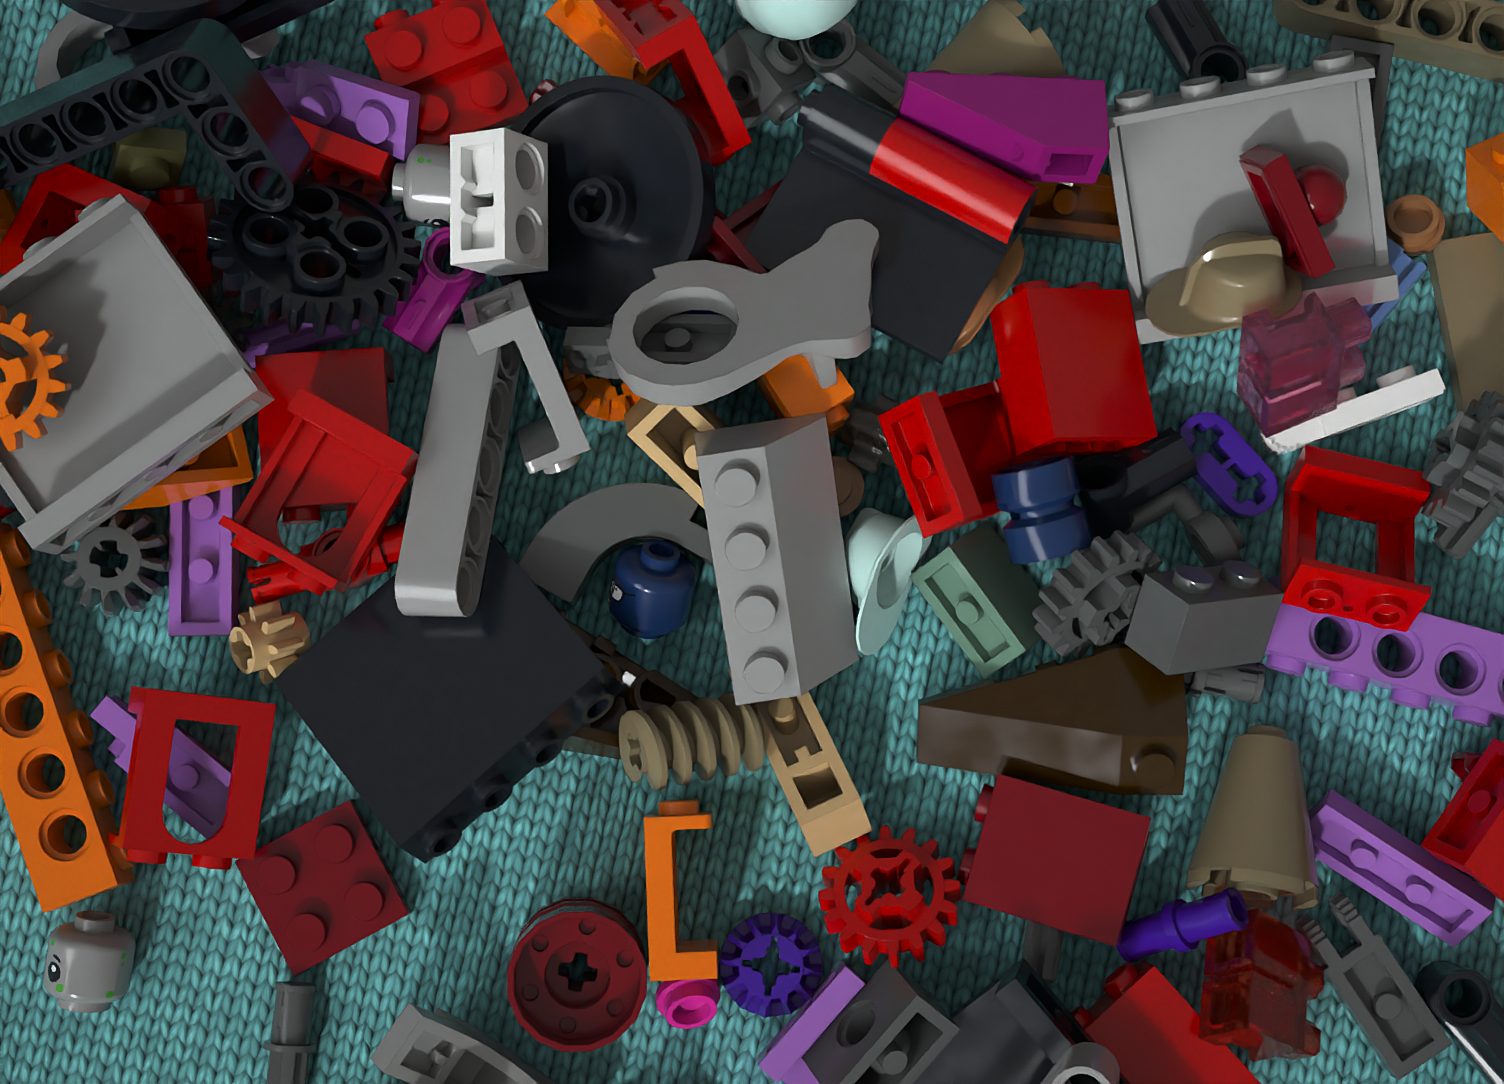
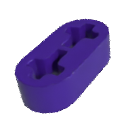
[1176,412,1278,519]

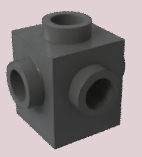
[713,25,817,129]

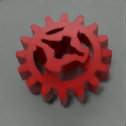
[818,825,961,968]

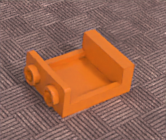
[644,799,719,981]

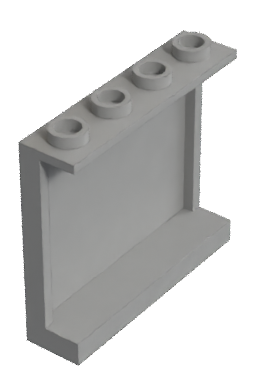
[1107,50,1400,345]
[0,193,275,555]

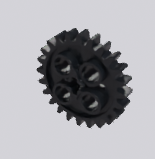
[206,168,421,337]

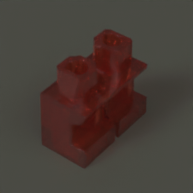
[1198,908,1324,1062]

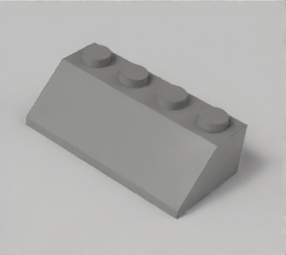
[693,412,859,706]

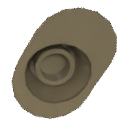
[1145,231,1303,337]

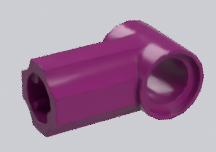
[381,227,487,356]

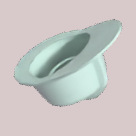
[843,508,933,655]

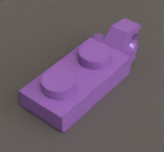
[259,59,420,160]
[90,695,232,839]

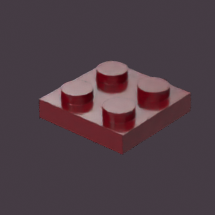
[235,799,412,976]

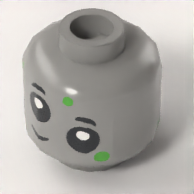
[392,143,450,228]
[43,911,136,1013]

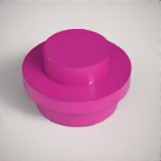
[655,979,720,1029]

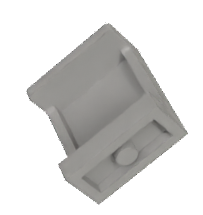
[461,280,591,474]

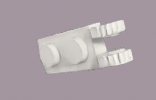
[1258,365,1446,456]

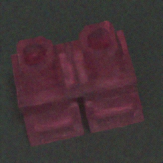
[1236,291,1372,438]

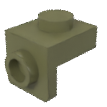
[110,127,187,192]

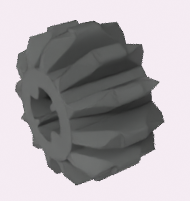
[59,509,171,616]

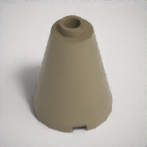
[890,0,1067,147]
[1186,725,1320,909]

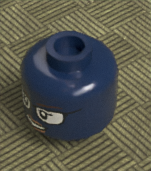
[607,540,697,639]

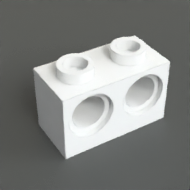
[450,128,548,276]

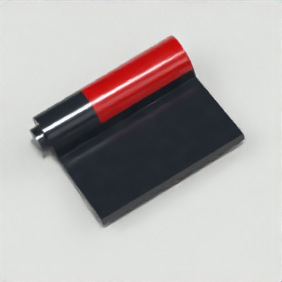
[744,83,1039,365]

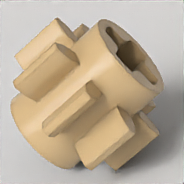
[229,600,311,685]

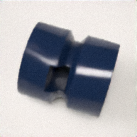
[990,454,1093,564]

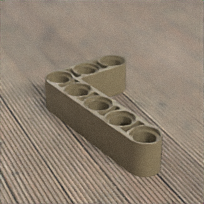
[1272,0,1504,84]

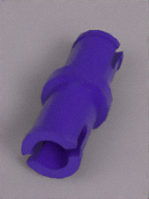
[1116,888,1249,962]

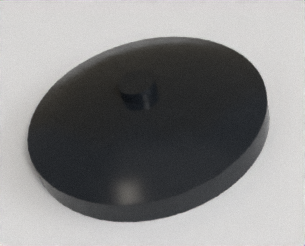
[497,75,716,330]

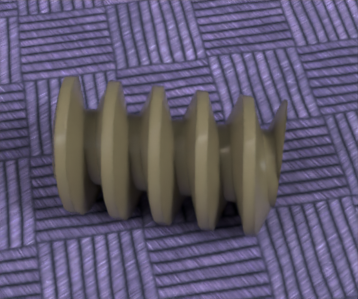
[619,692,764,790]

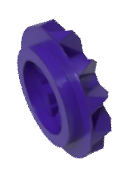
[719,912,822,1018]

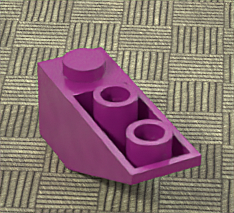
[898,70,1110,184]

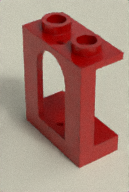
[593,0,752,167]
[0,163,192,275]
[218,386,419,596]
[1279,444,1431,632]
[108,686,276,870]

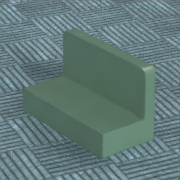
[909,521,1045,679]

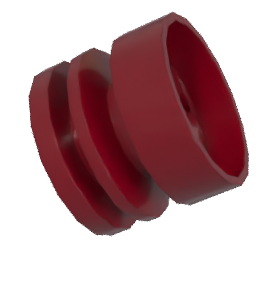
[507,897,647,1052]

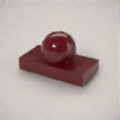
[1239,144,1348,279]

